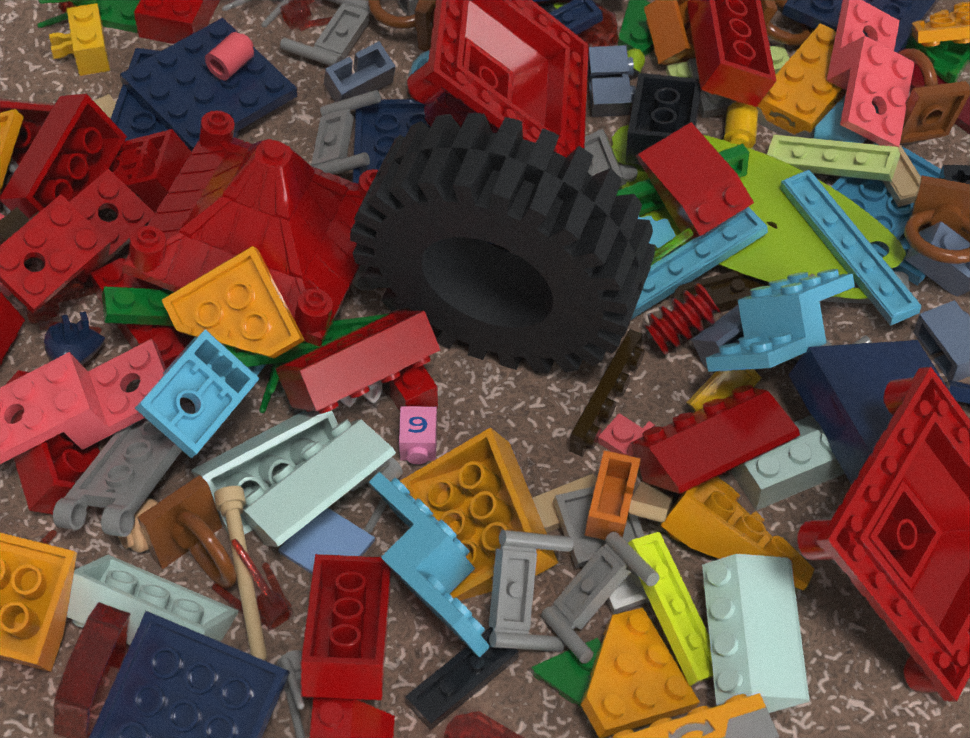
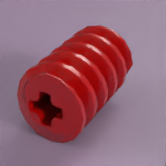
[644,283,722,355]

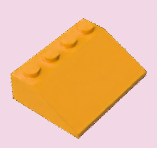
[400,427,558,601]
[0,533,77,672]

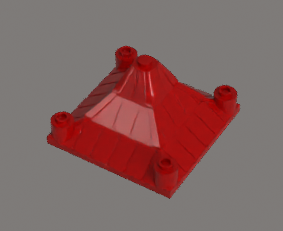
[407,0,589,157]
[123,111,378,347]
[797,367,970,702]

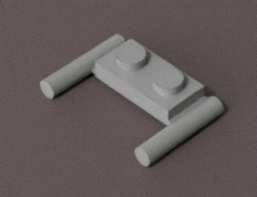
[280,0,372,66]
[311,90,381,175]
[489,530,573,652]
[541,532,660,663]

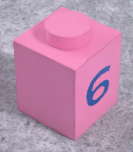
[399,406,437,464]

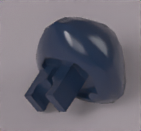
[44,312,105,365]

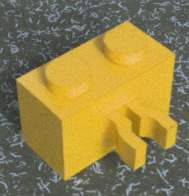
[49,3,110,76]

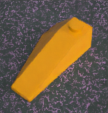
[660,476,814,591]

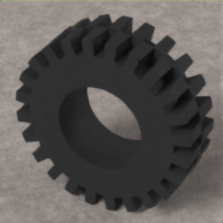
[350,113,655,373]

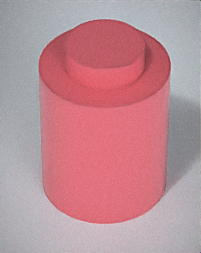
[205,32,254,80]

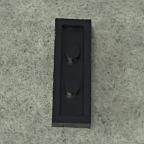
[405,627,519,730]

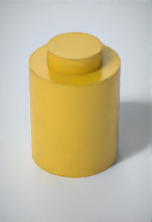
[724,102,758,148]

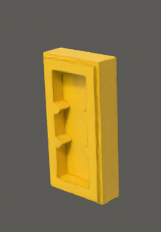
[686,369,761,412]

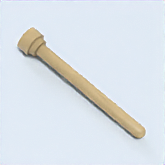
[214,486,267,660]

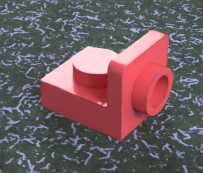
[598,413,655,457]

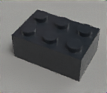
[626,73,701,165]

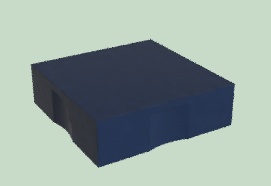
[788,340,953,485]

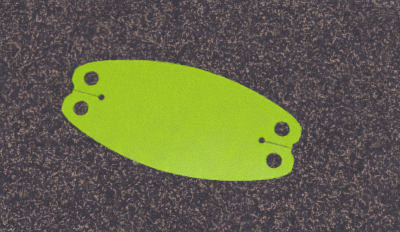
[612,125,906,299]

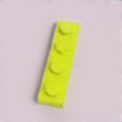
[628,532,713,686]

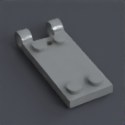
[53,405,195,537]

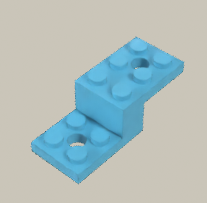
[706,269,855,372]
[135,329,266,458]
[369,472,490,658]

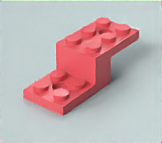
[827,0,915,147]
[0,339,166,464]

